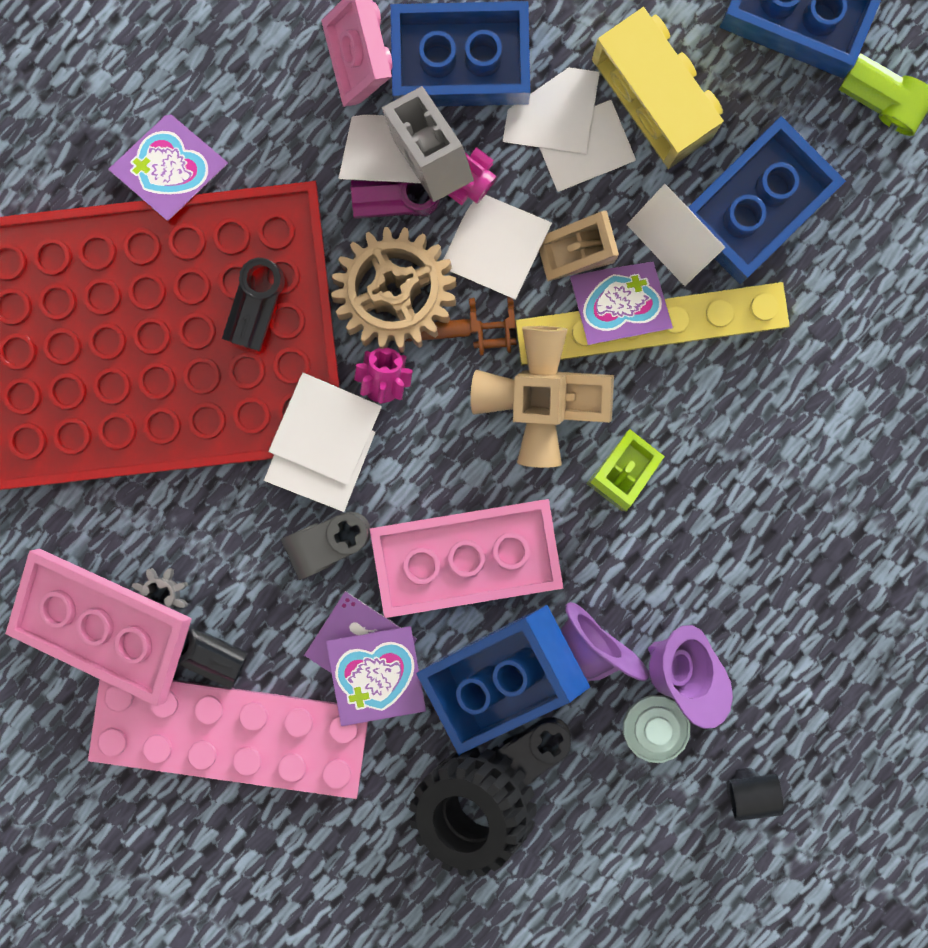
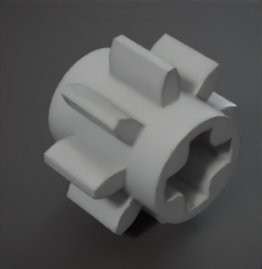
[132,568,188,609]

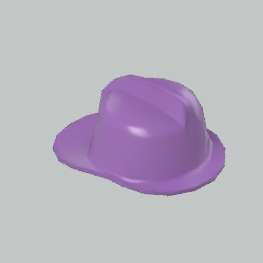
[560,602,650,681]
[648,625,733,729]

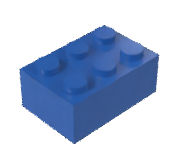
[719,0,881,78]
[390,1,530,107]
[688,116,846,284]
[416,605,590,755]

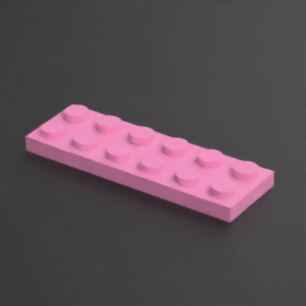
[88,680,368,799]

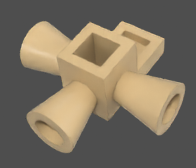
[471,326,614,468]

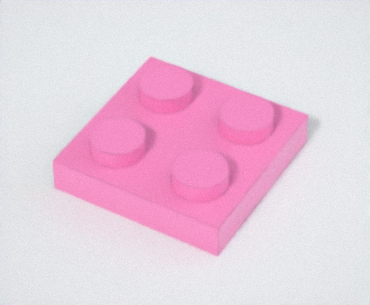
[321,0,392,107]

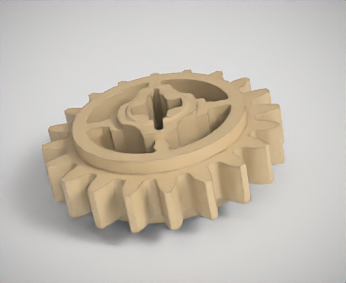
[331,227,457,353]

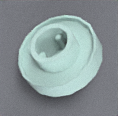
[623,695,690,763]

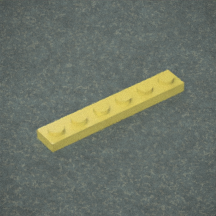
[515,282,790,366]

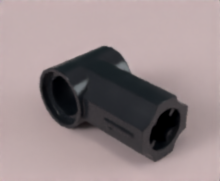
[222,257,285,351]
[178,623,249,689]
[726,768,784,821]

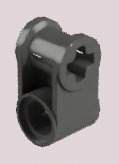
[280,511,371,580]

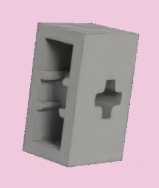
[382,86,474,202]

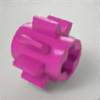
[448,147,497,206]
[354,348,413,404]

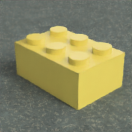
[592,7,724,169]

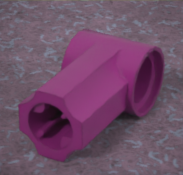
[351,180,440,219]

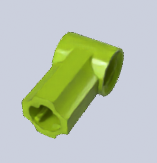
[838,54,928,136]

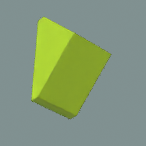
[586,429,665,511]

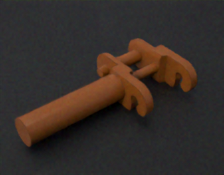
[405,296,516,356]

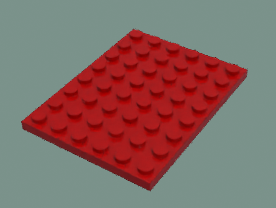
[0,181,340,490]

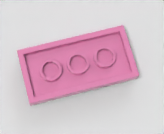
[370,499,564,618]
[5,549,192,706]

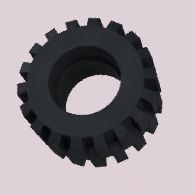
[409,747,537,877]

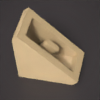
[539,211,619,281]

